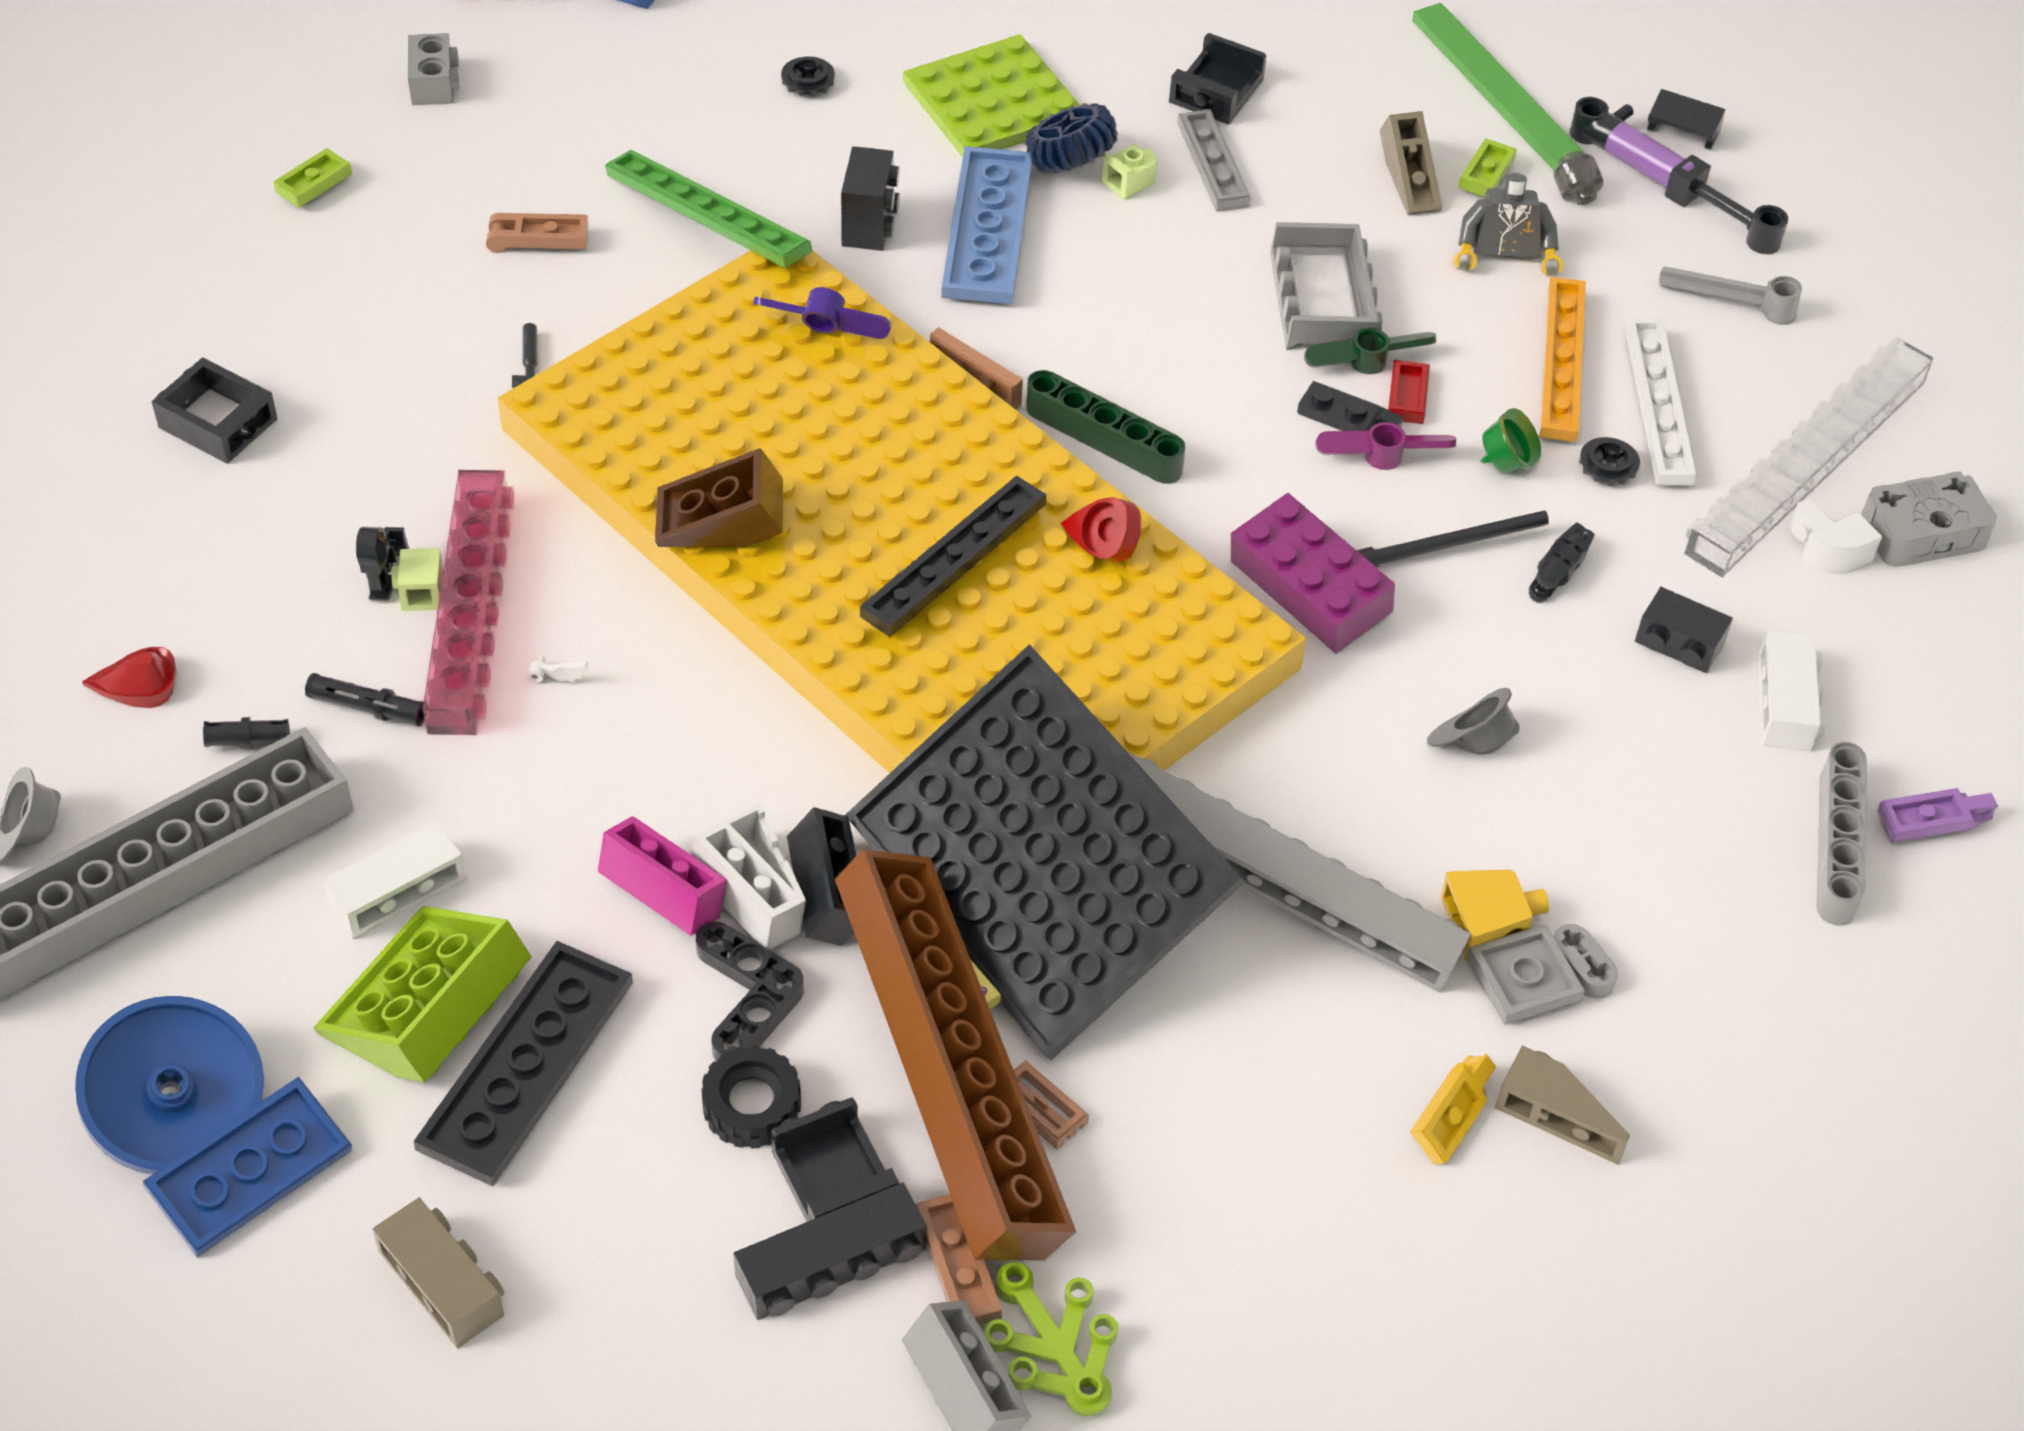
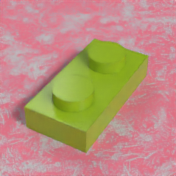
[1458,138,1517,197]
[273,148,352,208]

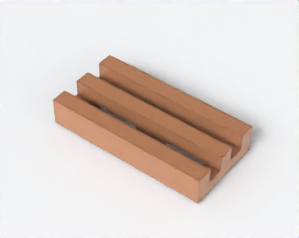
[1014,1060,1089,1149]

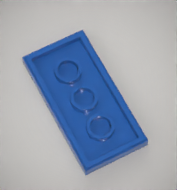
[142,1076,352,1257]

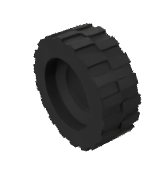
[701,1045,801,1149]

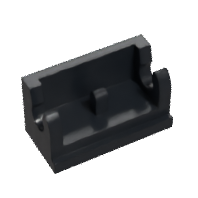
[1647,89,1726,150]

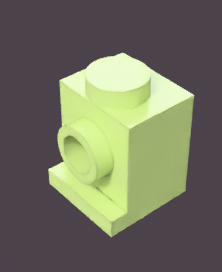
[1102,144,1157,200]

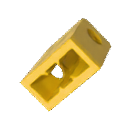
[1441,869,1549,961]

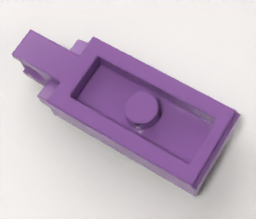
[1877,788,1998,843]

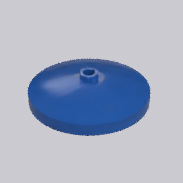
[75,996,264,1174]

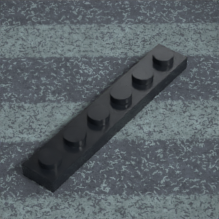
[860,475,1046,637]

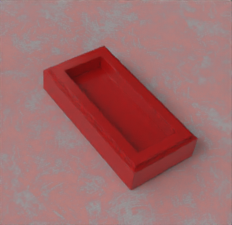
[1388,360,1430,424]

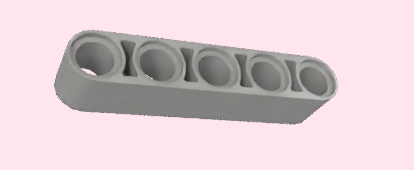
[1817,742,1867,925]

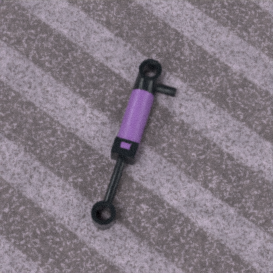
[1569,96,1789,254]

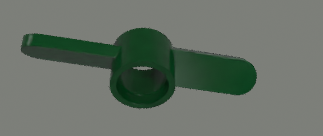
[1304,328,1437,374]

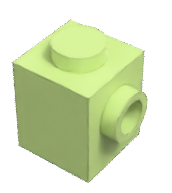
[392,548,445,611]

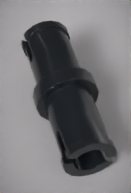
[203,717,290,749]

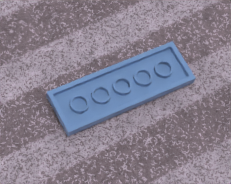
[941,146,1033,304]

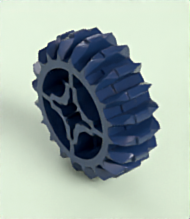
[1025,103,1118,173]

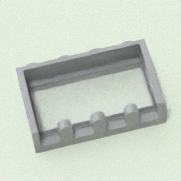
[1270,222,1382,350]

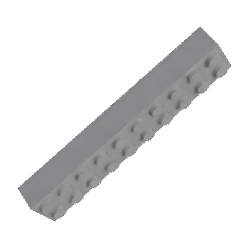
[0,727,354,999]

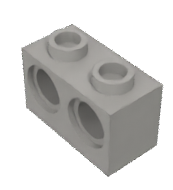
[408,33,459,105]

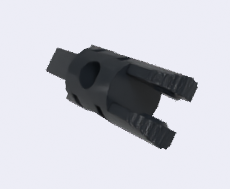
[1528,522,1595,603]

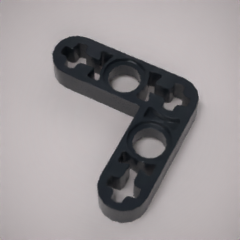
[695,922,804,1061]

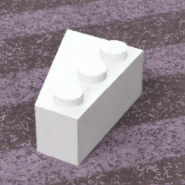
[691,803,806,950]

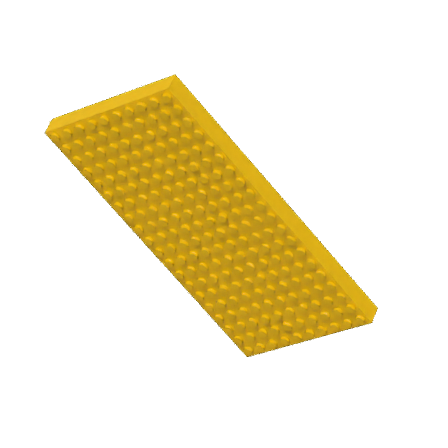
[498,250,1306,773]

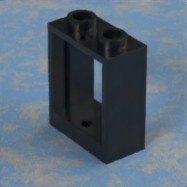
[151,357,278,464]

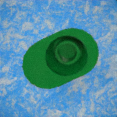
[1480,408,1541,473]

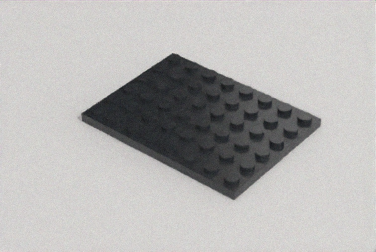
[845,644,1245,1060]

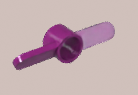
[1315,422,1457,470]

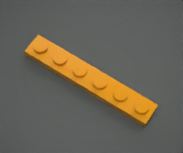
[1539,277,1586,442]

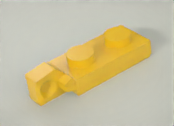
[1410,1054,1496,1164]

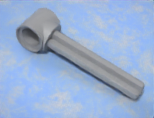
[1659,266,1802,324]

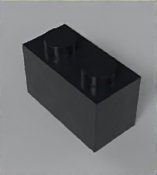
[1634,586,1733,673]

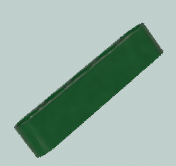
[1026,370,1185,484]

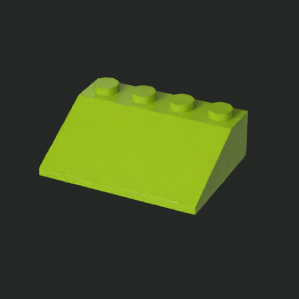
[313,906,532,1083]

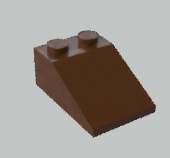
[655,448,783,547]

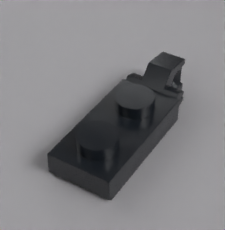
[1297,381,1403,431]

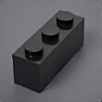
[787,807,857,946]

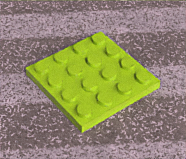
[903,34,1080,157]

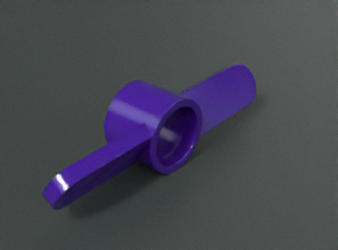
[753,287,891,339]

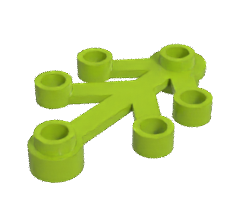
[984,1262,1118,1416]

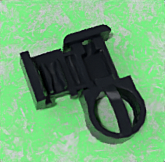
[356,526,409,601]

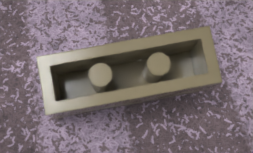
[372,1197,504,1348]

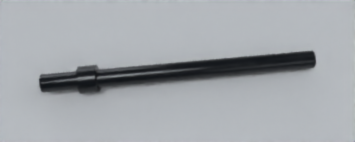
[1357,510,1549,567]

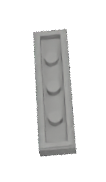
[1177,109,1251,211]

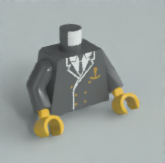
[1452,173,1563,275]

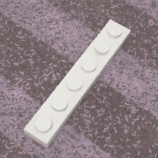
[1625,318,1697,486]

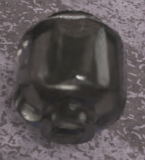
[1553,151,1604,205]

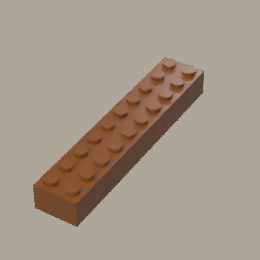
[835,849,1077,1261]

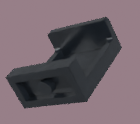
[1169,33,1267,125]
[771,1097,899,1222]

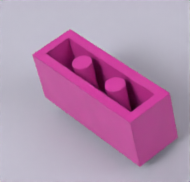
[597,816,727,936]

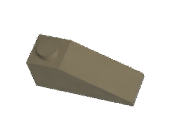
[1379,111,1442,215]
[1495,1045,1630,1165]

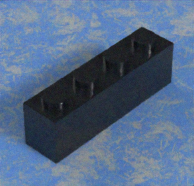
[733,1182,927,1320]

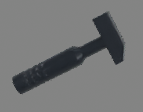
[512,323,537,388]

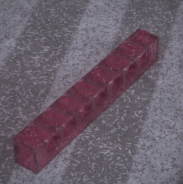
[423,469,514,735]

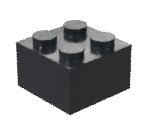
[841,146,900,251]

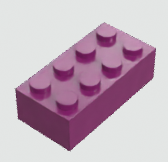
[1231,492,1395,654]

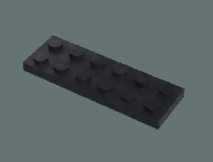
[413,941,633,1186]

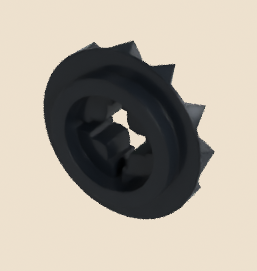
[781,56,835,97]
[1579,437,1640,486]

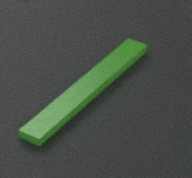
[1412,3,1589,176]
[605,150,813,268]

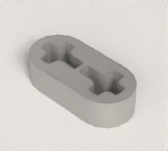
[1554,924,1618,999]

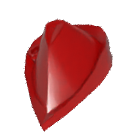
[1060,497,1141,563]
[82,646,177,708]

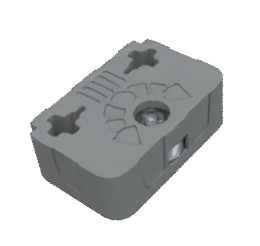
[1861,471,1997,567]

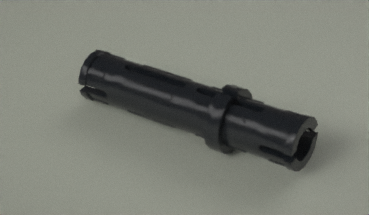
[305,673,428,727]

